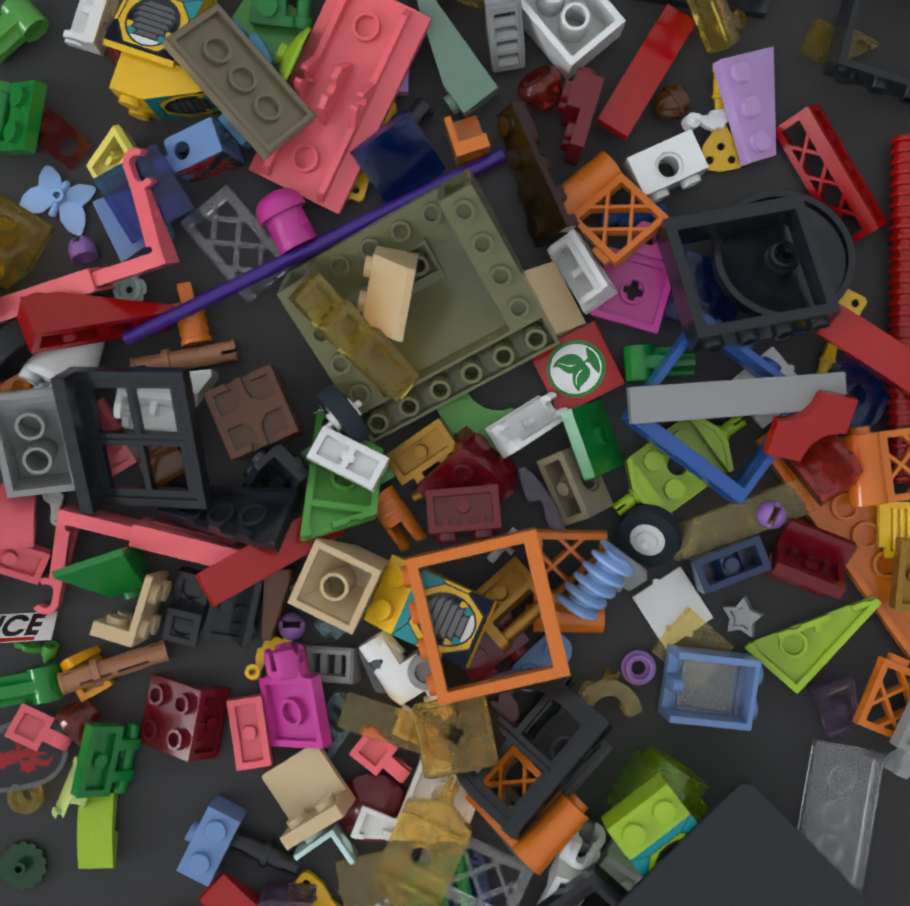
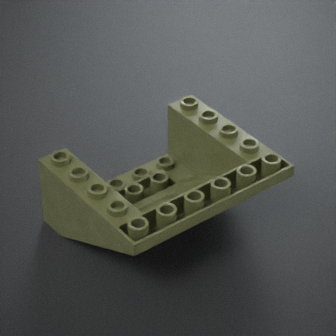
[276,167,560,443]

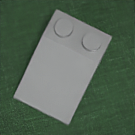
[0,387,75,498]

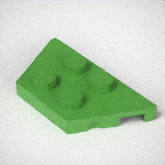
[299,411,384,542]

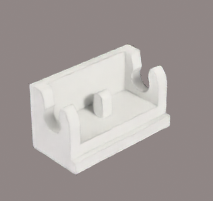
[63,0,121,56]
[547,228,619,315]
[113,388,198,432]
[485,392,568,459]
[306,425,389,493]

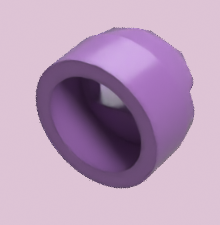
[68,235,99,265]
[756,500,787,529]
[278,612,306,641]

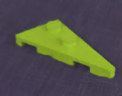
[744,596,882,694]

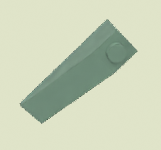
[417,0,499,118]

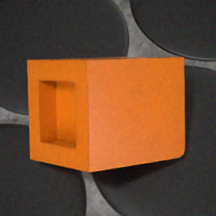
[444,115,490,166]

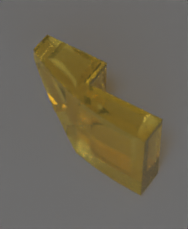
[800,18,879,65]

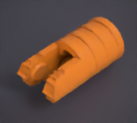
[376,485,427,553]

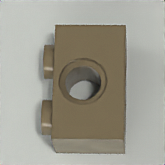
[536,446,614,526]

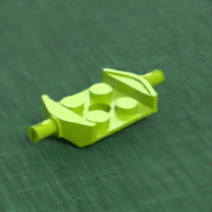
[612,416,747,517]

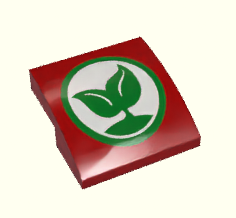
[531,321,627,410]

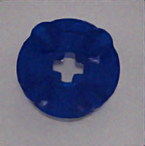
[827,360,888,428]

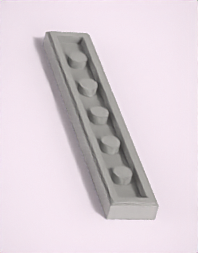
[626,372,847,425]

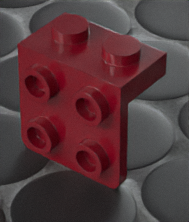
[417,426,517,503]

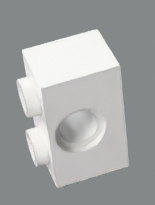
[622,129,709,204]

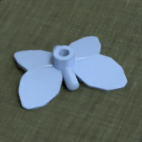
[19,165,96,236]

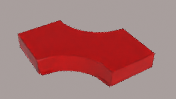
[762,389,858,461]

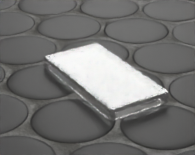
[797,739,886,893]

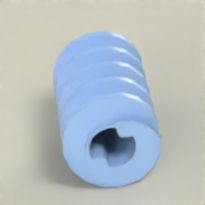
[556,539,634,621]

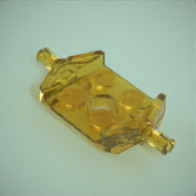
[372,775,473,906]

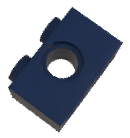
[684,533,772,595]

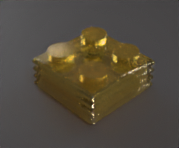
[412,695,499,779]

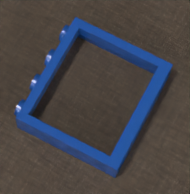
[619,313,797,504]

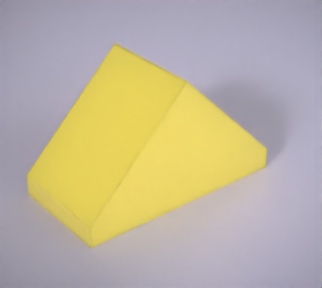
[86,125,151,195]

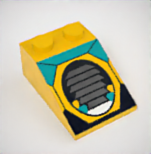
[103,0,215,68]
[109,51,222,122]
[363,554,497,668]

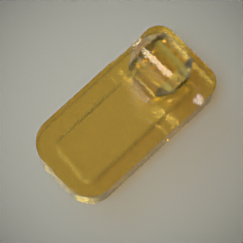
[687,0,747,54]

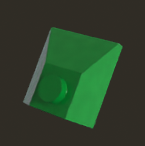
[51,546,151,601]

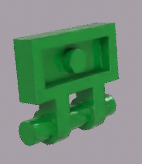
[70,721,142,798]

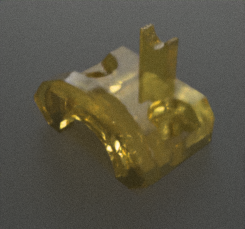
[579,667,642,717]

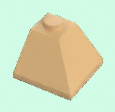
[287,538,389,635]

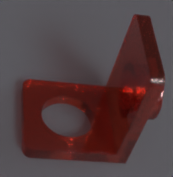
[37,106,92,170]

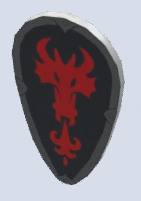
[0,721,69,793]

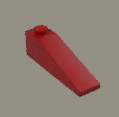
[17,292,175,354]
[195,516,345,607]

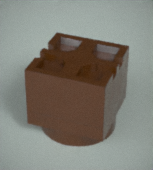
[203,364,306,461]

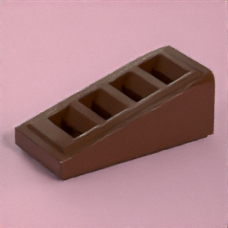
[261,567,297,641]

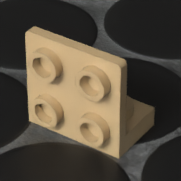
[89,570,172,647]
[262,748,356,850]

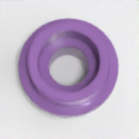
[620,650,656,685]

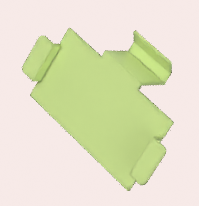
[51,756,88,819]

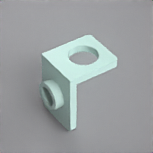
[293,821,358,865]

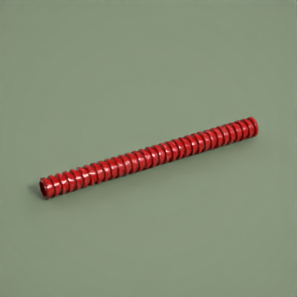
[885,134,910,483]

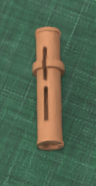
[130,339,239,369]
[57,640,169,695]

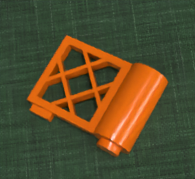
[561,151,670,268]
[841,426,910,507]
[525,529,608,633]
[852,652,910,738]
[465,745,589,875]

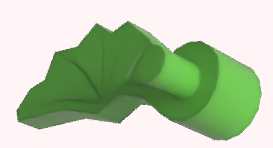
[12,640,60,664]

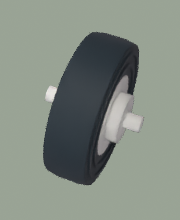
[317,385,370,443]
[617,504,682,567]

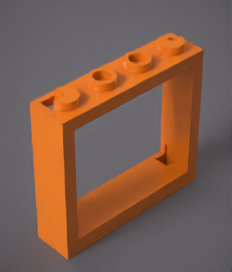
[401,527,571,706]

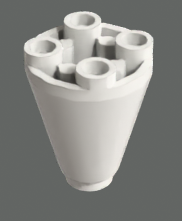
[18,342,105,389]

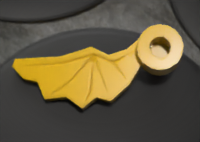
[245,636,294,681]

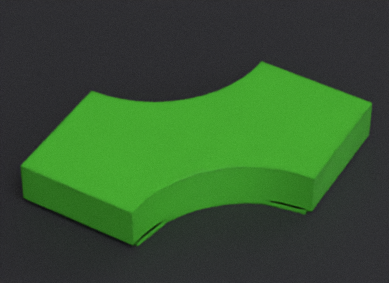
[437,393,514,452]

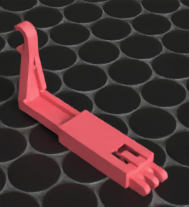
[0,148,179,324]
[33,503,248,614]

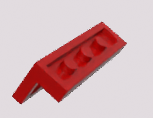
[776,103,889,243]

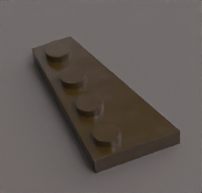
[497,100,579,248]

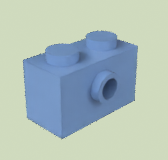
[176,794,248,887]

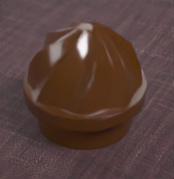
[654,84,691,121]

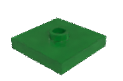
[560,399,625,480]

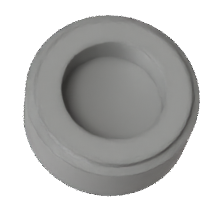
[408,653,444,690]

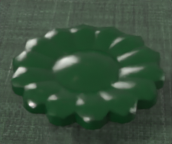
[0,840,48,891]

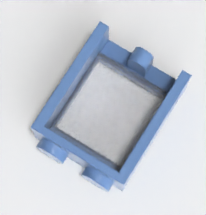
[657,643,764,731]

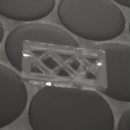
[180,185,294,303]
[410,820,534,906]

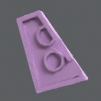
[712,46,776,166]

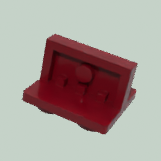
[762,518,857,600]

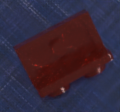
[781,434,863,507]

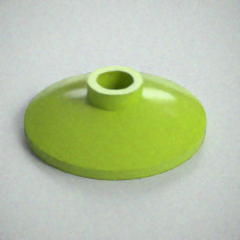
[273,27,312,83]

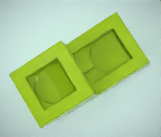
[77,793,119,869]

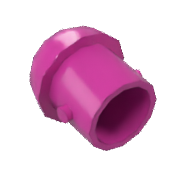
[256,188,317,255]

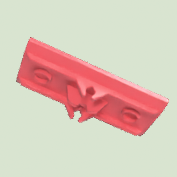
[248,0,432,215]

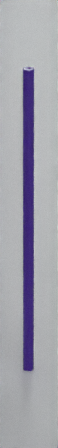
[121,148,506,346]

